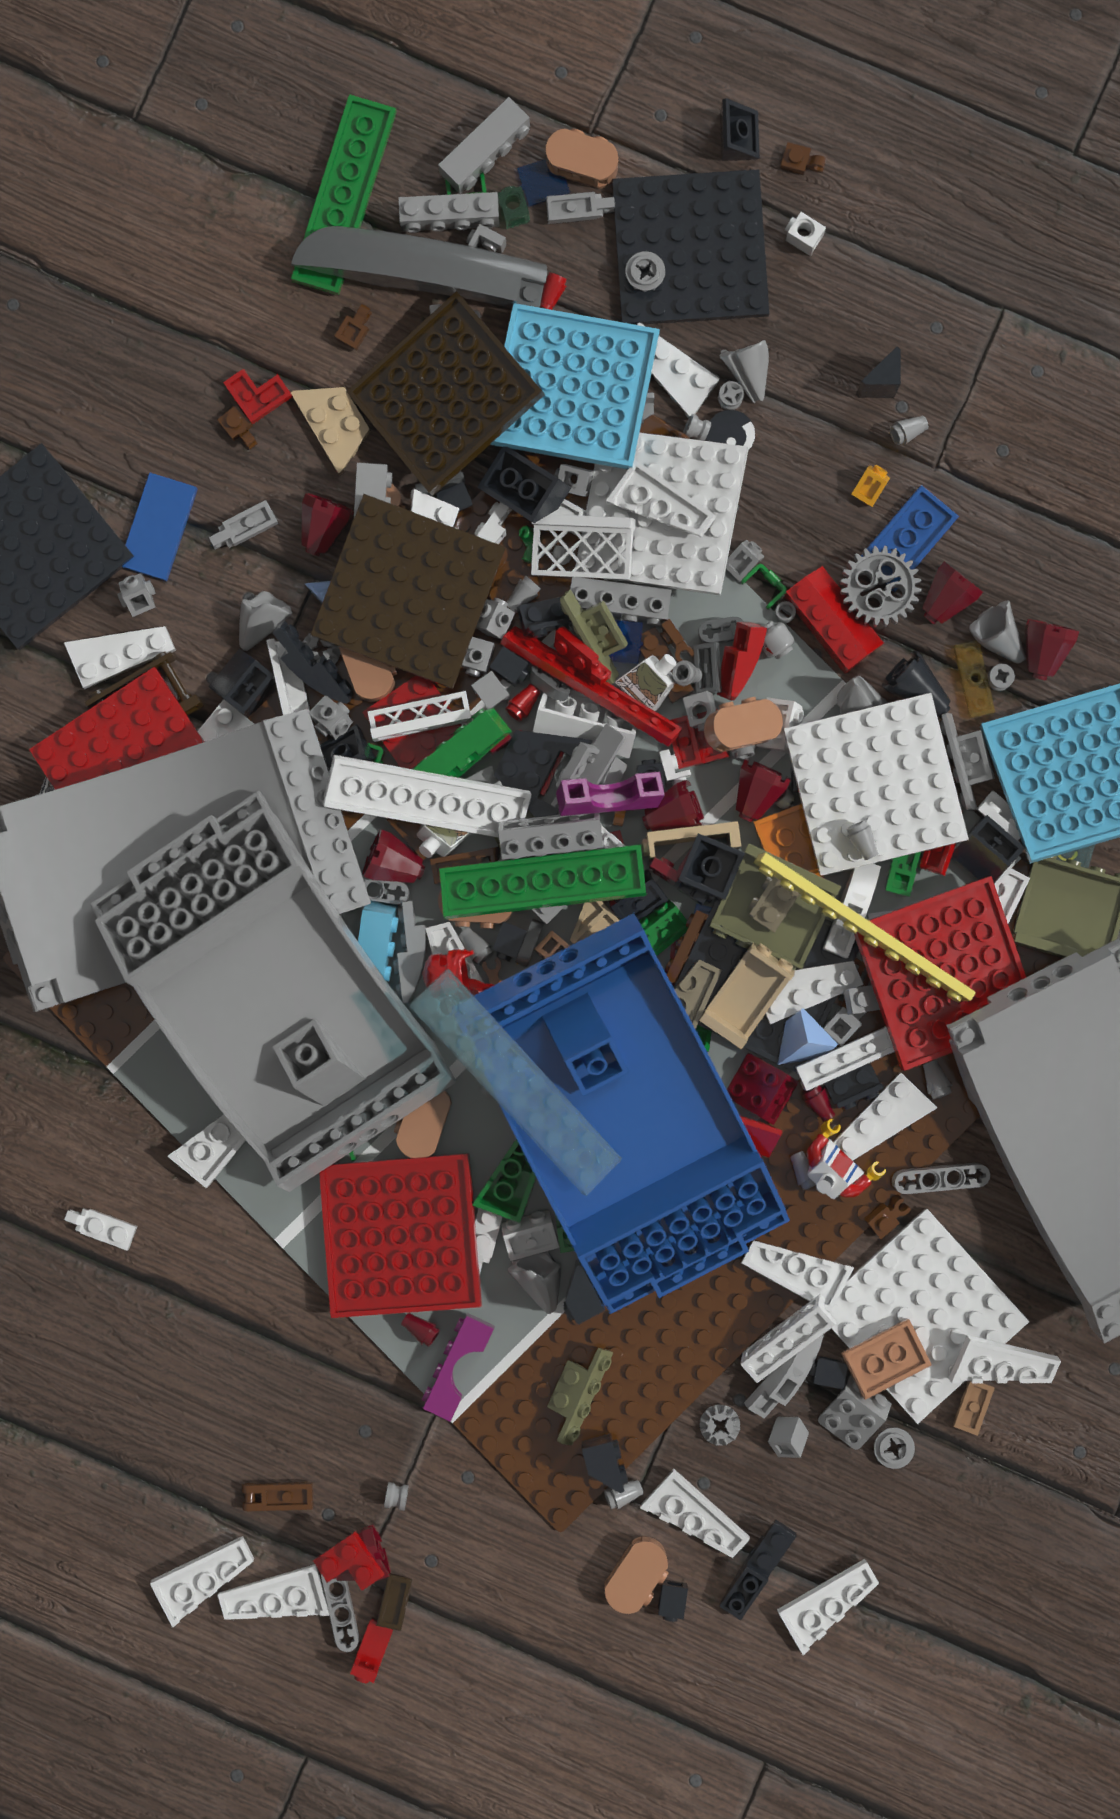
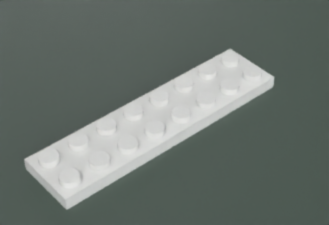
[323,755,532,837]

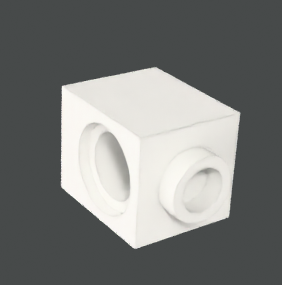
[785,212,826,256]

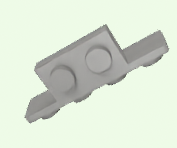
[940,713,995,811]
[555,724,626,809]

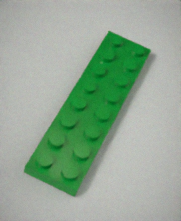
[291,94,397,296]
[439,845,647,919]

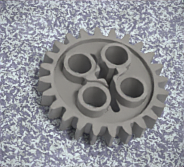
[840,546,921,627]

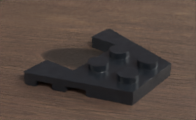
[494,730,594,817]

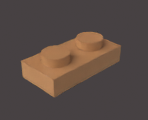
[952,1381,994,1436]

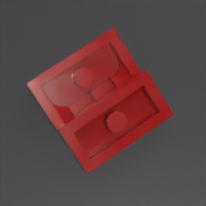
[670,709,730,769]

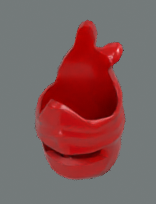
[422,949,494,1003]

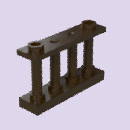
[85,651,204,716]

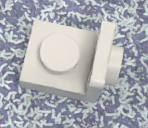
[659,749,691,786]

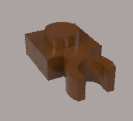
[864,1194,911,1239]

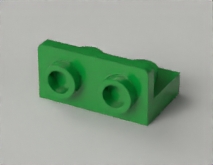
[639,899,688,956]

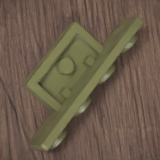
[560,590,628,684]
[547,1348,613,1445]

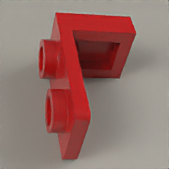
[350,1619,393,1684]

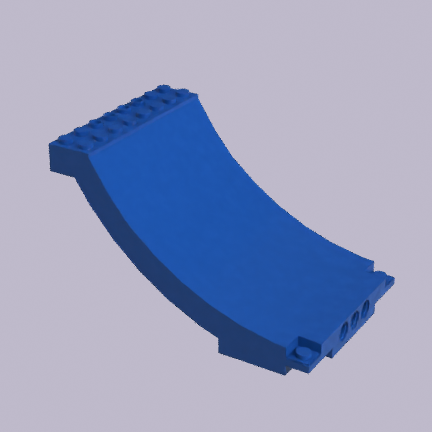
[451,913,790,1314]

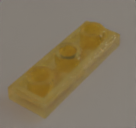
[953,640,995,718]

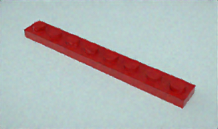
[500,626,682,747]

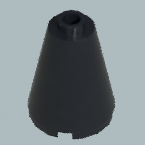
[882,650,951,718]

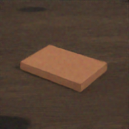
[841,1319,932,1400]

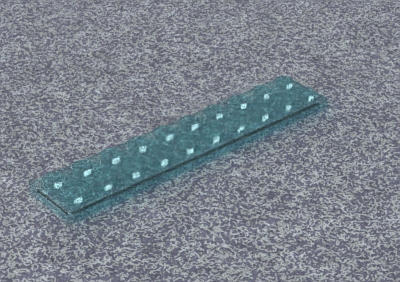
[409,969,622,1195]

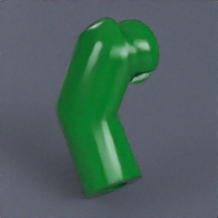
[519,526,541,564]

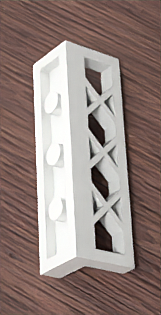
[267,638,314,726]
[368,691,472,742]
[795,1026,894,1091]
[740,1294,836,1383]

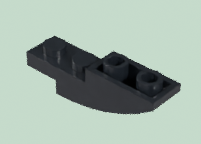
[273,620,354,704]
[719,1519,797,1620]

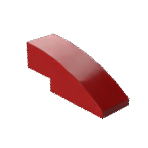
[717,622,767,701]

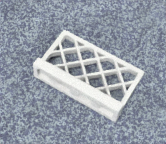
[531,514,636,580]

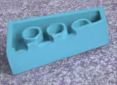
[358,901,399,982]

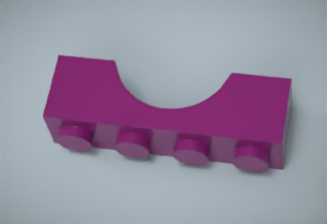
[556,772,665,816]
[422,1313,495,1422]

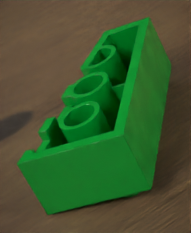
[413,708,512,778]
[472,1138,537,1223]

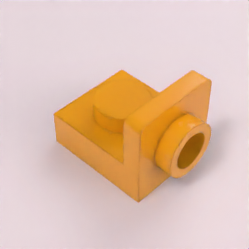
[852,465,890,507]

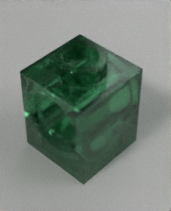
[497,186,530,229]

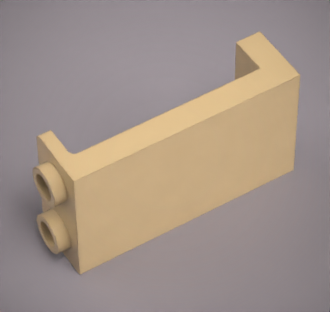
[642,821,741,862]
[699,942,795,1049]

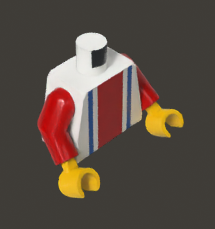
[806,1119,886,1199]

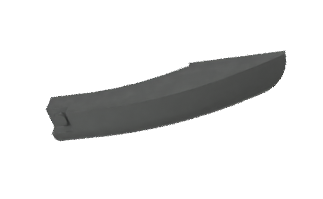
[291,226,547,309]

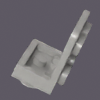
[818,1374,892,1450]

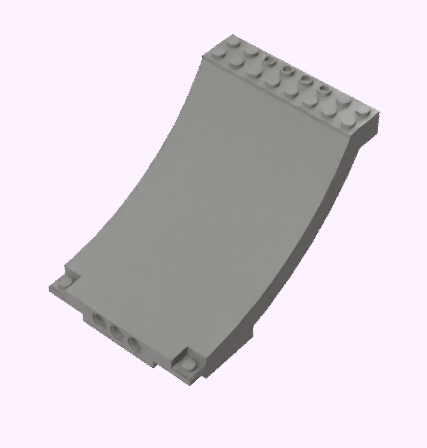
[0,709,371,1012]
[90,790,457,1192]
[947,938,1120,1343]

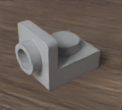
[467,224,507,253]
[726,540,764,582]

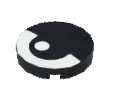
[706,410,755,451]

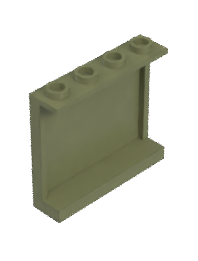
[710,843,841,971]
[1012,856,1120,958]

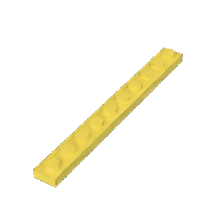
[754,853,976,1002]

